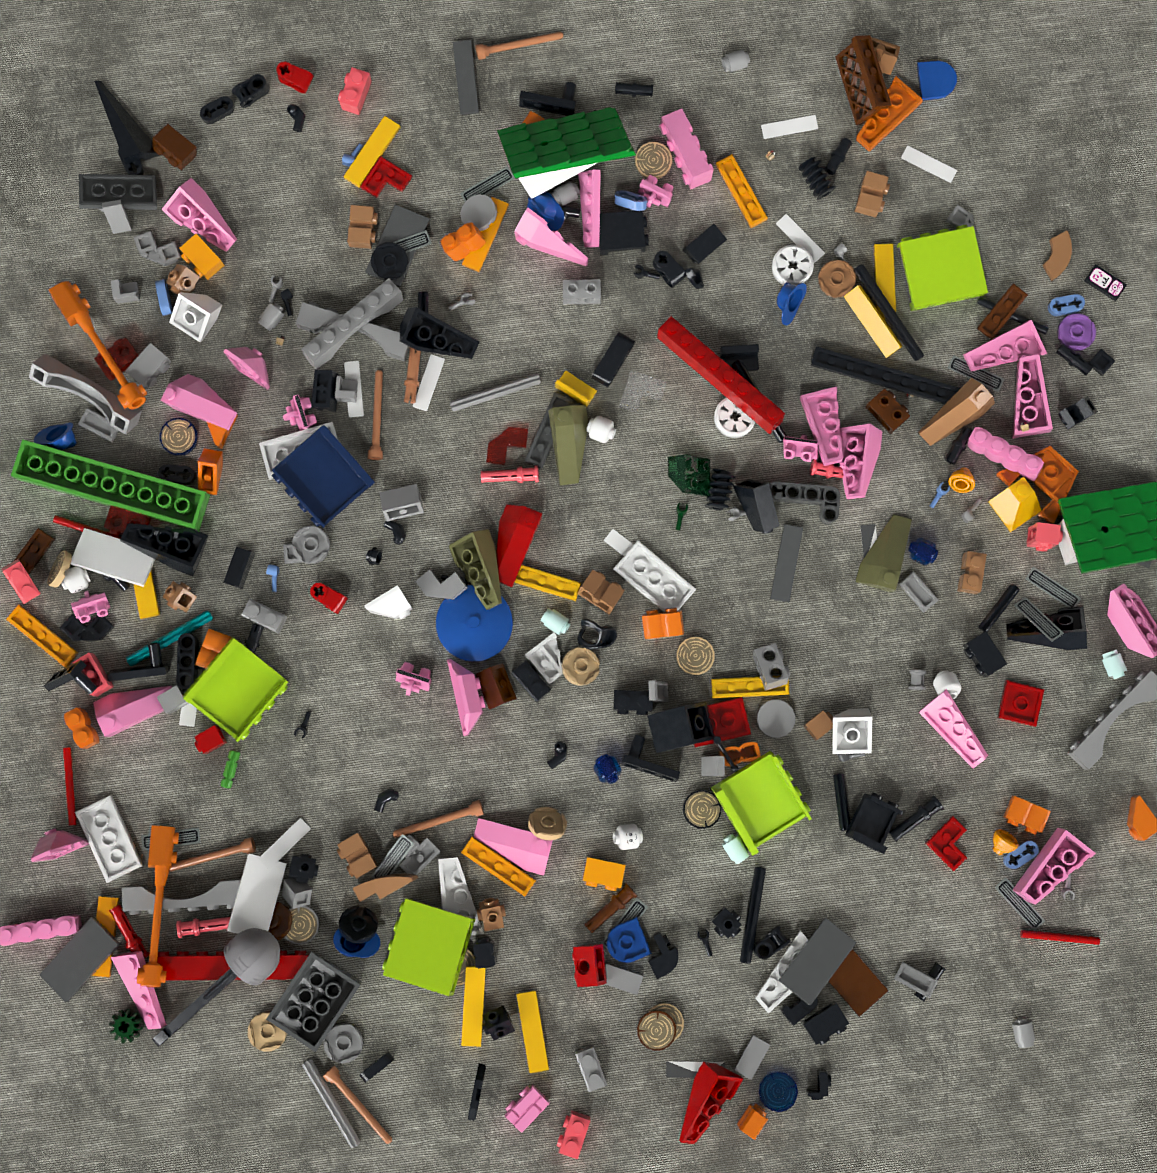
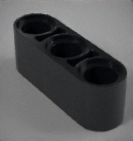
[592,332,635,388]
[176,633,199,690]

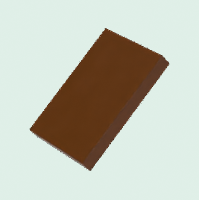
[828,949,888,1017]

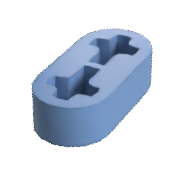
[614,190,647,211]
[155,279,173,316]
[1048,294,1085,316]
[1003,841,1039,869]

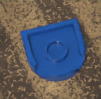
[917,61,957,100]
[607,917,652,963]

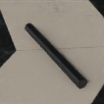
[977,297,1049,335]

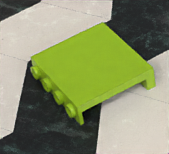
[896,225,988,311]
[182,637,288,742]
[711,751,812,856]
[382,898,476,996]

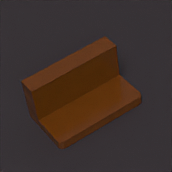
[476,663,517,709]

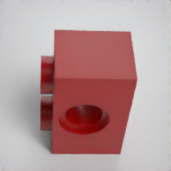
[572,944,607,987]

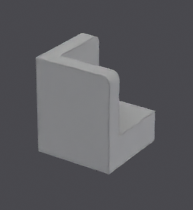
[111,279,140,304]
[335,376,358,403]
[157,685,189,714]
[282,878,312,909]

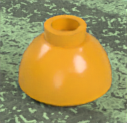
[948,467,975,493]
[992,829,1019,855]

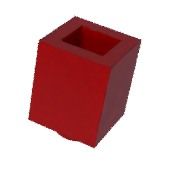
[194,725,227,754]

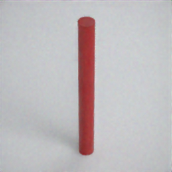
[53,515,121,539]
[63,747,77,826]
[1020,930,1100,945]

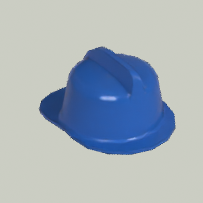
[527,191,565,231]
[777,283,807,326]
[34,422,77,450]
[333,929,380,958]

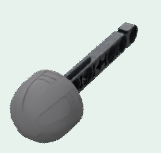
[152,928,280,1047]

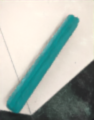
[126,610,213,666]

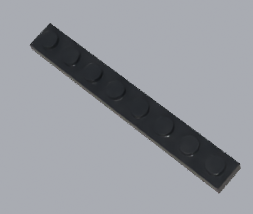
[810,346,961,405]

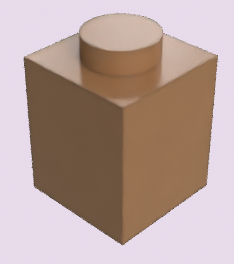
[803,710,833,741]

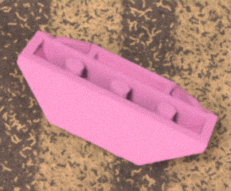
[1107,583,1157,658]
[447,659,485,736]

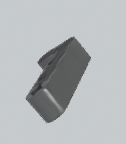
[769,482,840,525]

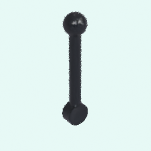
[713,736,738,773]

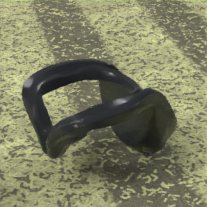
[577,618,617,650]

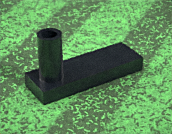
[519,82,576,116]
[107,642,170,681]
[44,660,97,695]
[621,735,680,782]

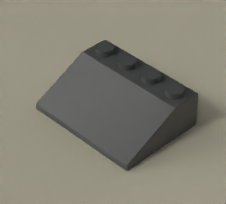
[266,951,362,1052]

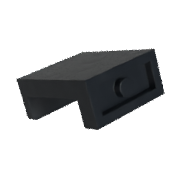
[599,211,649,256]
[845,792,903,854]

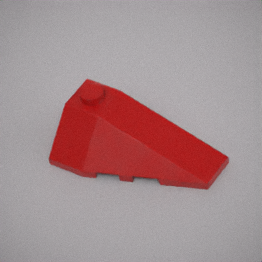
[496,505,542,587]
[679,1062,743,1144]

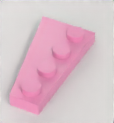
[578,170,600,248]
[963,320,1047,371]
[800,386,843,466]
[919,689,988,768]
[111,951,167,1029]

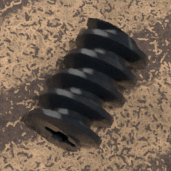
[798,157,836,200]
[705,469,736,511]

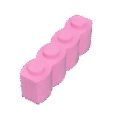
[967,427,1044,481]
[0,914,82,946]

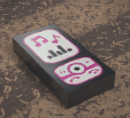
[1084,264,1127,301]

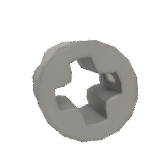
[908,670,926,690]

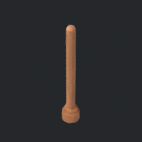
[475,32,564,60]
[368,370,383,460]
[393,800,484,838]
[170,837,256,872]
[323,1065,392,1144]

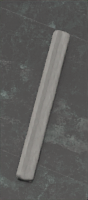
[450,373,541,411]
[302,1059,360,1148]

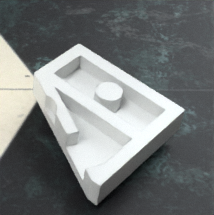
[525,632,563,685]

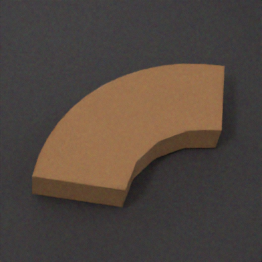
[1042,231,1072,281]

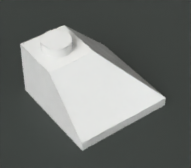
[169,292,222,342]
[364,585,413,619]
[832,708,872,754]

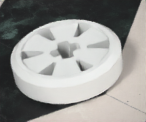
[772,245,814,286]
[714,398,755,438]

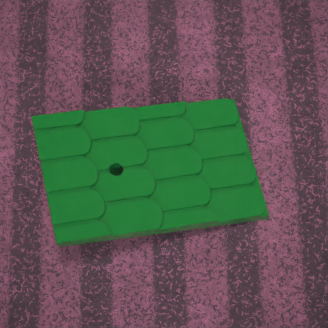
[497,107,636,199]
[1058,482,1157,574]

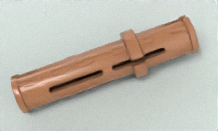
[404,347,421,404]

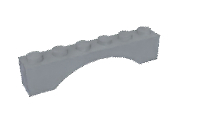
[301,278,403,370]
[295,302,409,361]
[29,353,142,435]
[1067,670,1157,770]
[122,880,241,915]

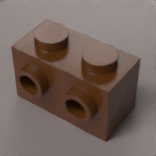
[153,124,197,171]
[865,388,910,435]

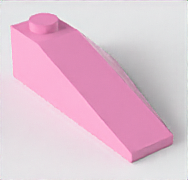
[162,178,237,252]
[515,208,588,266]
[224,347,270,390]
[160,374,237,430]
[839,424,882,499]
[93,686,172,737]
[474,818,553,875]
[31,828,89,862]

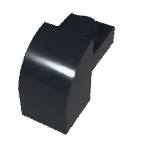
[1058,396,1098,430]
[648,932,678,979]

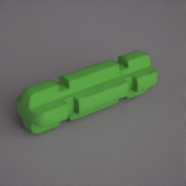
[220,750,240,789]

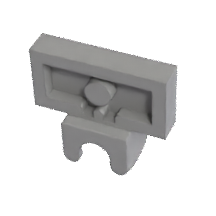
[399,834,441,875]

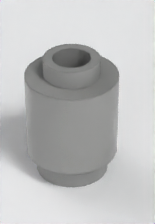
[721,49,750,73]
[550,181,580,206]
[258,303,285,331]
[1012,1017,1035,1048]

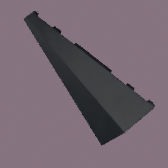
[94,80,160,164]

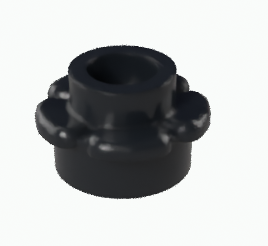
[366,547,382,566]

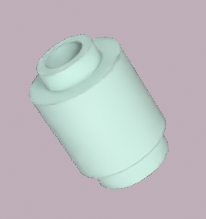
[541,608,570,635]
[1102,649,1127,679]
[722,833,749,864]

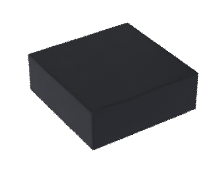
[1089,349,1115,376]

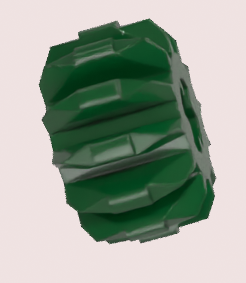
[109,1009,143,1043]

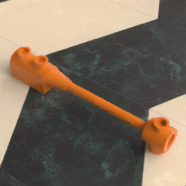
[48,281,147,410]
[137,825,179,987]

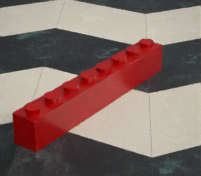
[657,316,785,434]
[157,950,309,981]

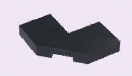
[59,614,115,641]
[468,1063,486,1121]

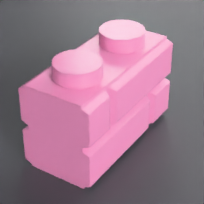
[505,1085,550,1133]

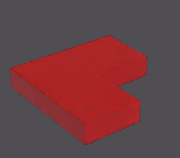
[360,156,412,198]
[925,816,967,871]

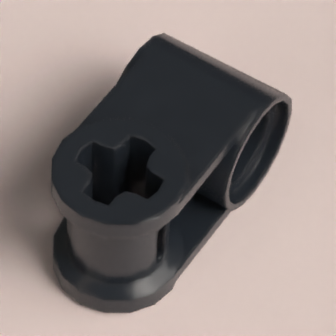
[232,74,270,108]
[653,251,687,288]
[753,925,791,959]

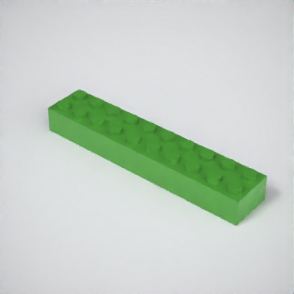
[11,439,210,531]

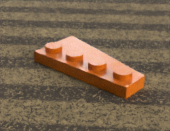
[856,76,923,152]

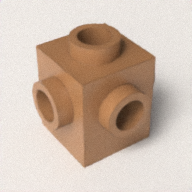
[166,264,200,295]
[163,581,197,613]
[477,898,506,931]

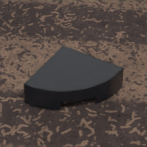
[685,268,704,290]

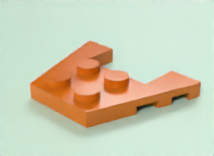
[996,446,1079,524]

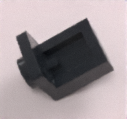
[806,1069,831,1100]

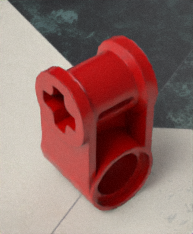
[276,62,314,94]
[310,583,348,614]

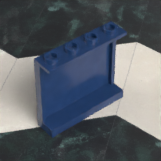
[271,425,375,528]

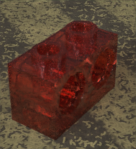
[94,337,139,381]
[104,505,151,537]

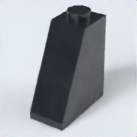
[733,479,780,534]

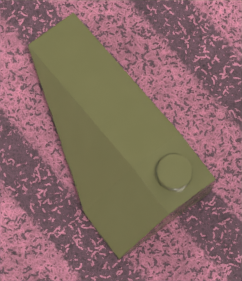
[548,405,589,486]
[855,514,912,593]
[449,529,502,610]

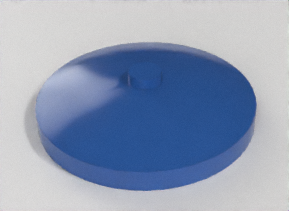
[436,585,513,662]

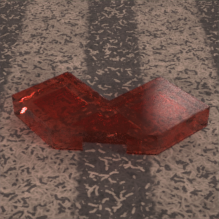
[486,427,528,465]

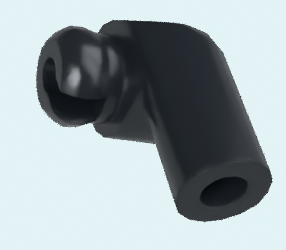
[287,104,305,132]
[562,206,581,221]
[383,521,406,545]
[103,575,130,591]
[547,741,567,769]
[374,789,399,813]

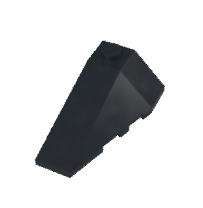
[400,307,479,359]
[120,523,208,577]
[1006,606,1087,650]

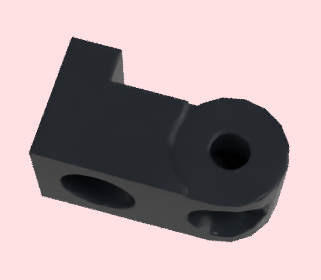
[779,997,818,1026]

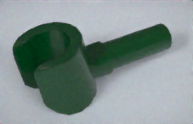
[675,503,688,531]

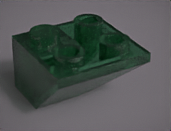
[668,454,711,497]

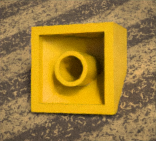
[988,477,1042,533]

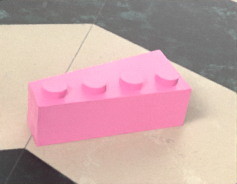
[659,109,714,190]
[1012,354,1053,439]
[1013,828,1096,905]

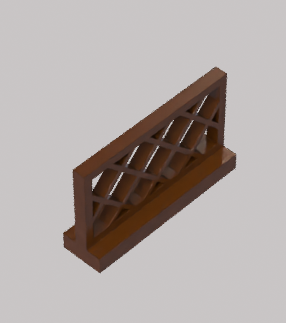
[835,35,891,125]

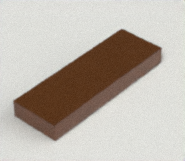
[976,283,1028,340]
[14,528,55,575]

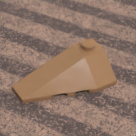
[918,378,995,446]

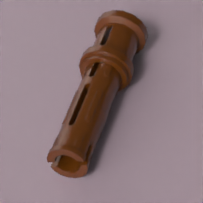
[584,883,638,933]

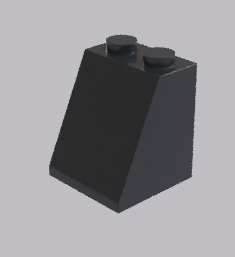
[647,702,715,753]

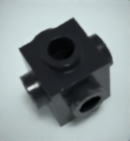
[288,854,319,883]
[710,907,742,938]
[482,1005,515,1041]

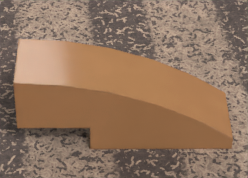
[353,874,418,902]

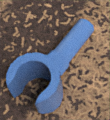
[342,143,363,167]
[929,482,950,508]
[266,564,279,592]

